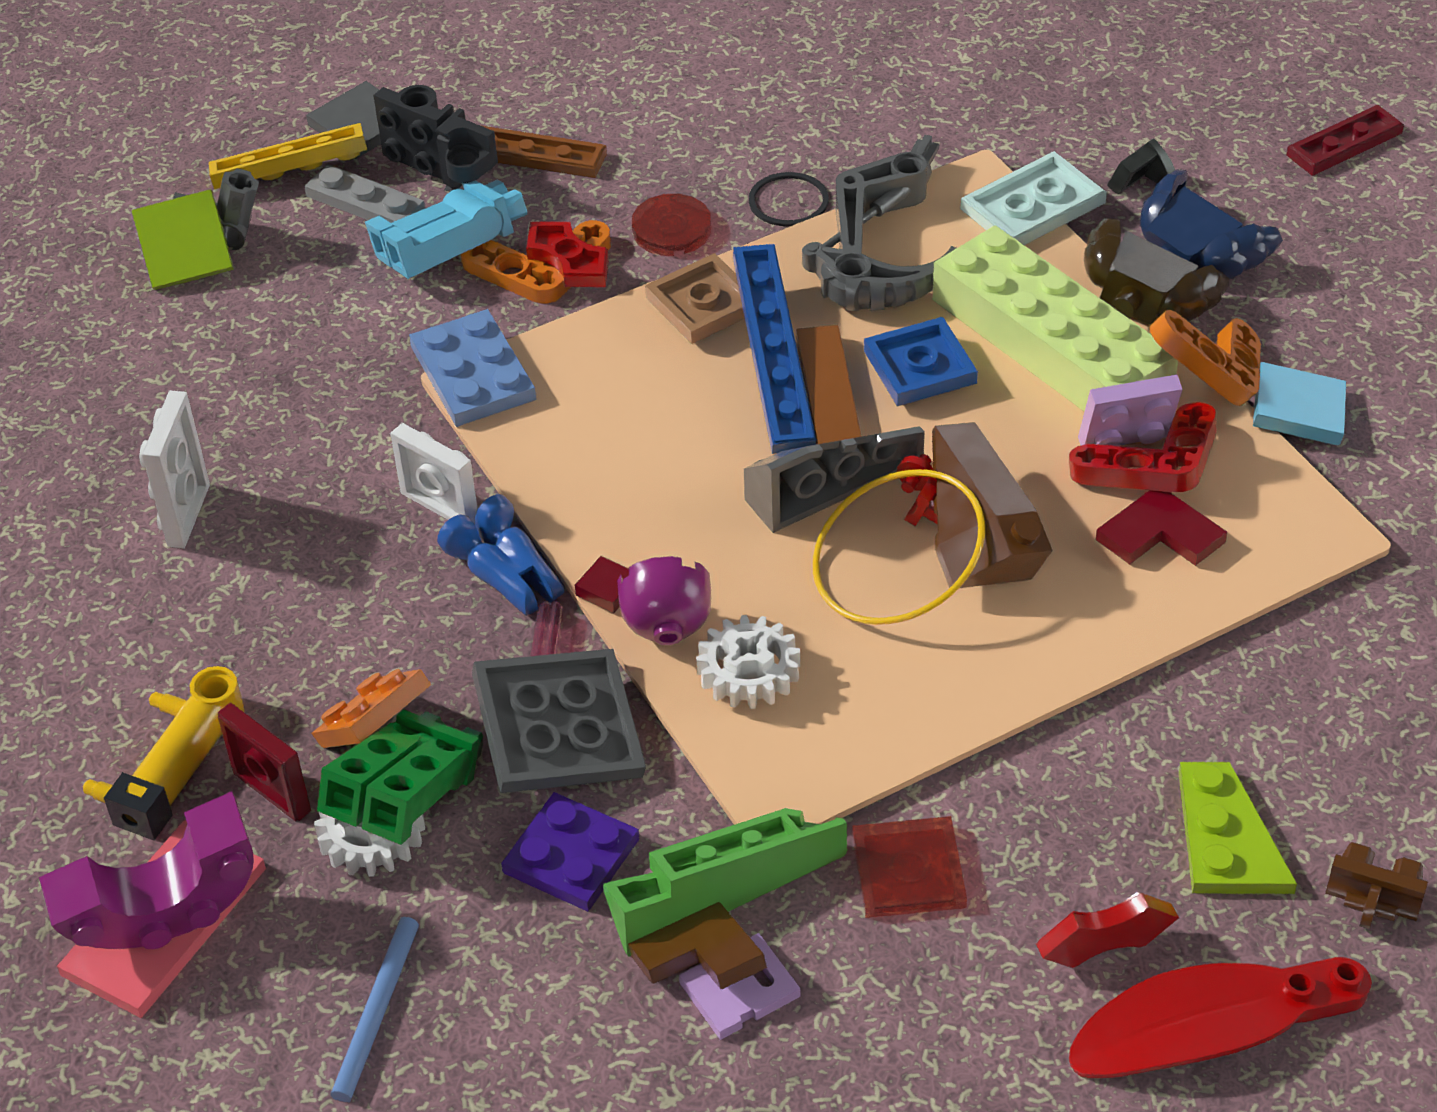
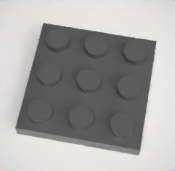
[472,649,646,793]

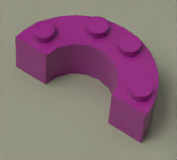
[39,791,254,949]

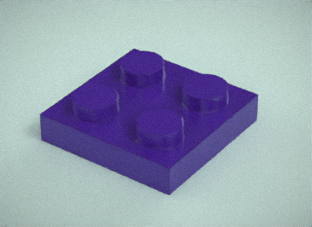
[501,792,640,912]

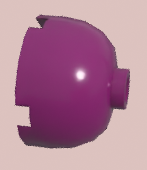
[617,556,712,645]

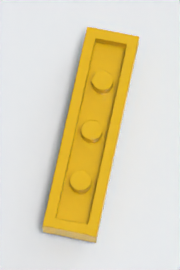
[209,123,367,190]

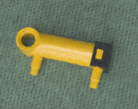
[83,666,244,841]

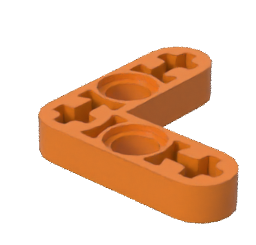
[461,220,611,304]
[1150,310,1261,406]

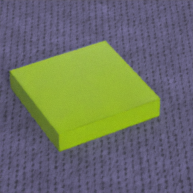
[131,189,234,290]

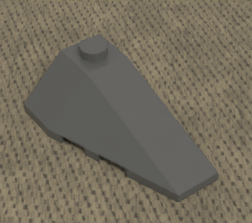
[744,426,925,533]

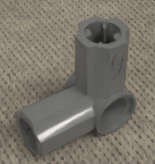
[173,168,259,250]

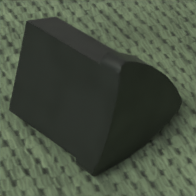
[1107,138,1175,195]

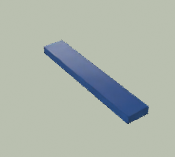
[733,244,816,454]

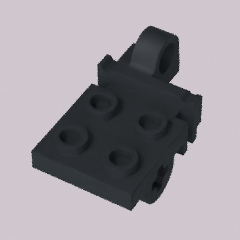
[373,85,498,192]

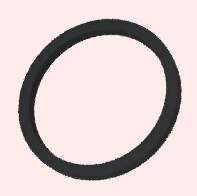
[749,172,829,227]

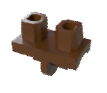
[1325,842,1428,930]

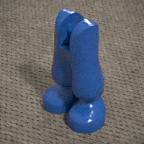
[437,494,564,616]

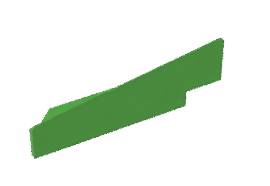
[603,808,847,957]

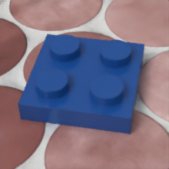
[864,317,978,406]

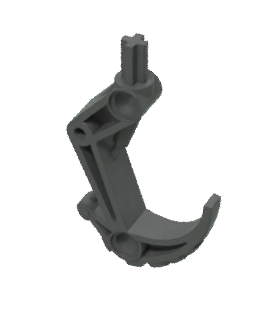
[802,135,957,311]

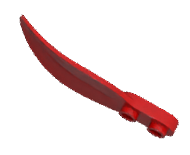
[1069,957,1372,1078]

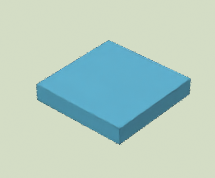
[1253,362,1346,445]

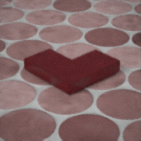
[1095,490,1228,566]

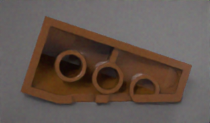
[932,422,1053,588]

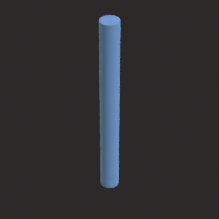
[330,917,419,1103]

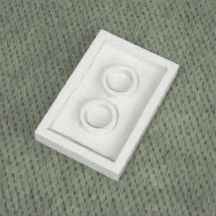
[139,390,210,548]

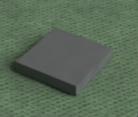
[306,81,381,159]

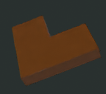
[628,902,767,989]

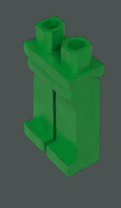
[317,709,484,845]

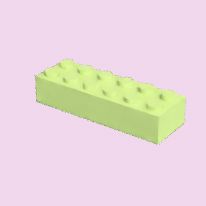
[932,225,1178,412]

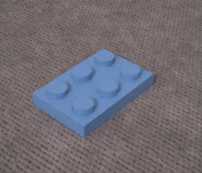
[409,309,536,427]

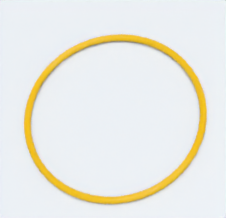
[812,469,985,625]

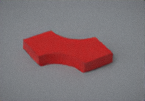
[526,222,609,287]
[1036,892,1179,968]

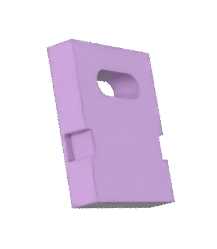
[679,933,800,1040]

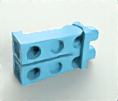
[365,179,527,279]

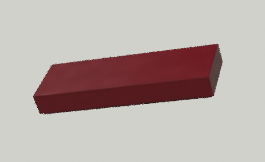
[1286,104,1404,176]

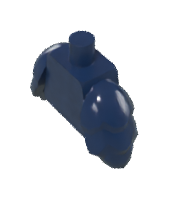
[1140,169,1283,279]

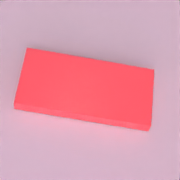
[57,820,266,1018]

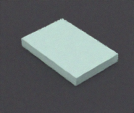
[960,151,1107,245]

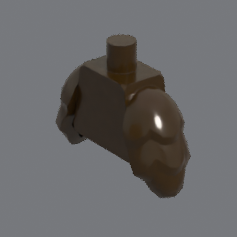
[1084,218,1229,324]

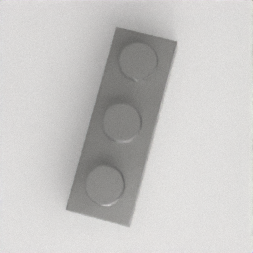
[304,164,425,223]

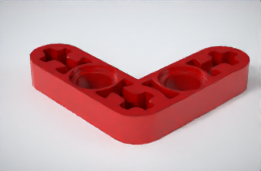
[1069,402,1216,492]

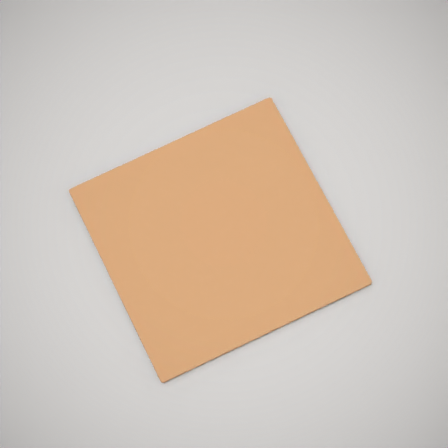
[421,150,1391,825]

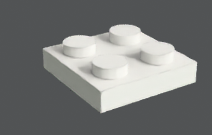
[390,423,478,524]

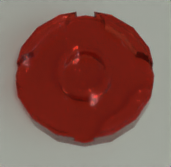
[632,193,711,256]

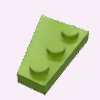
[1179,762,1297,894]

